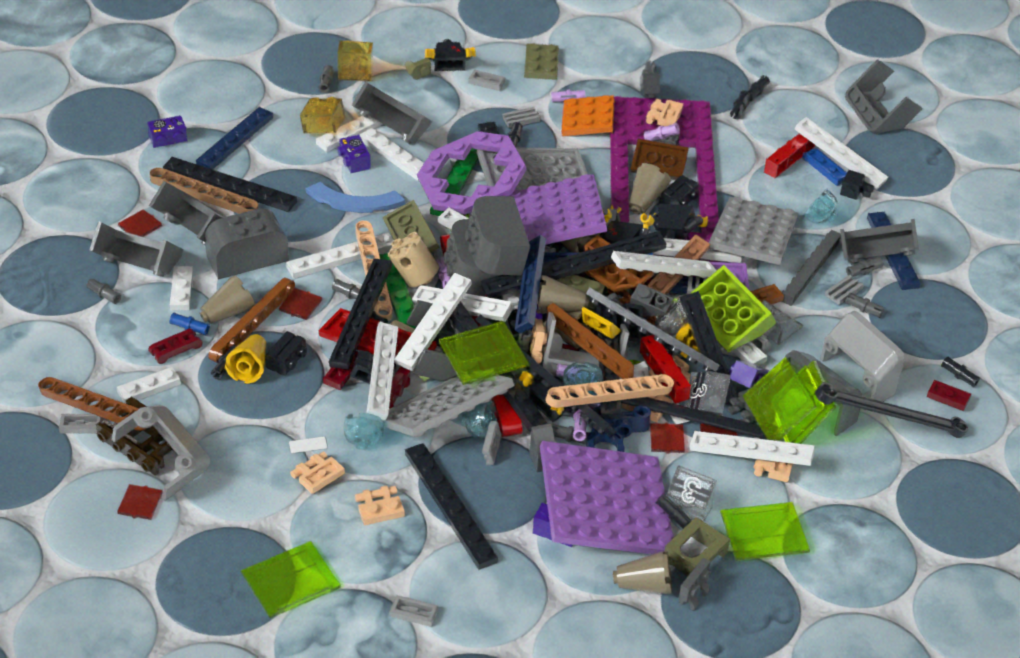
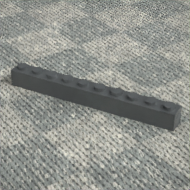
[782,230,841,306]

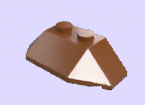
[585,235,654,292]

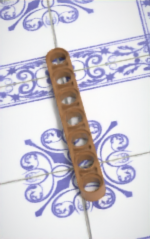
[150,167,258,214]

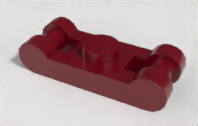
[148,329,203,364]
[389,366,410,409]

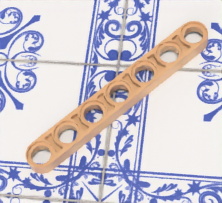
[355,220,392,321]
[546,374,674,408]

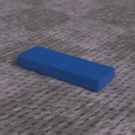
[802,148,847,186]

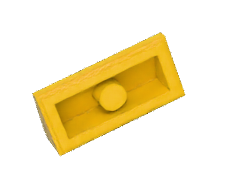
[582,307,621,339]

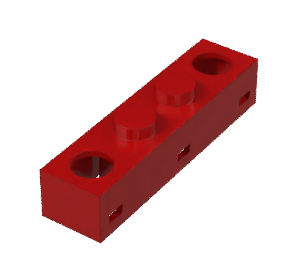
[764,133,815,178]
[639,334,691,404]

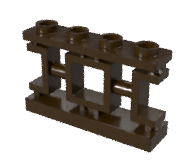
[96,396,175,476]

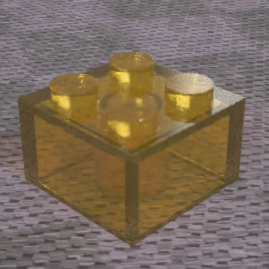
[338,41,373,81]
[300,97,345,133]

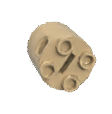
[388,232,439,287]

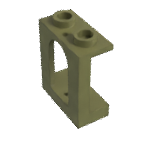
[665,517,730,577]

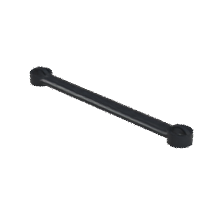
[815,382,968,438]
[621,397,781,441]

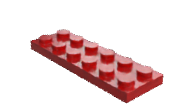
[318,308,437,370]

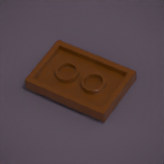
[631,138,689,180]

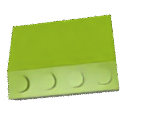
[691,265,776,352]

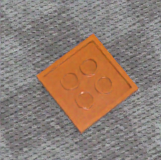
[561,95,615,136]

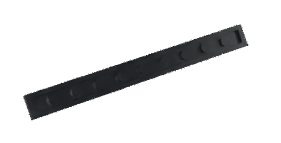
[481,231,666,298]
[449,301,554,434]
[475,314,616,438]

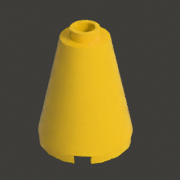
[225,334,266,384]

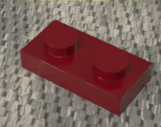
[927,380,971,411]

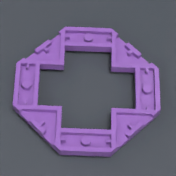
[417,131,527,215]

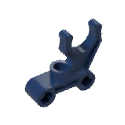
[586,405,651,452]

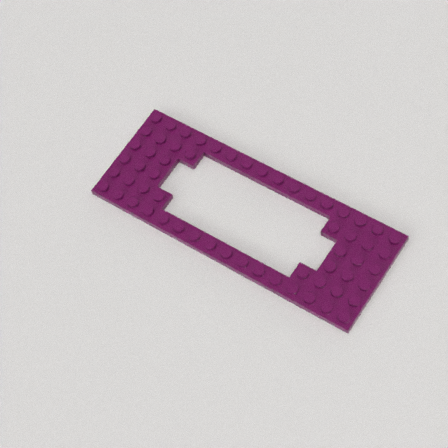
[610,96,722,278]

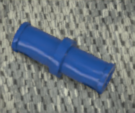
[169,312,210,336]

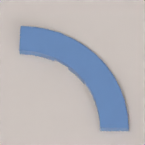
[306,182,405,213]

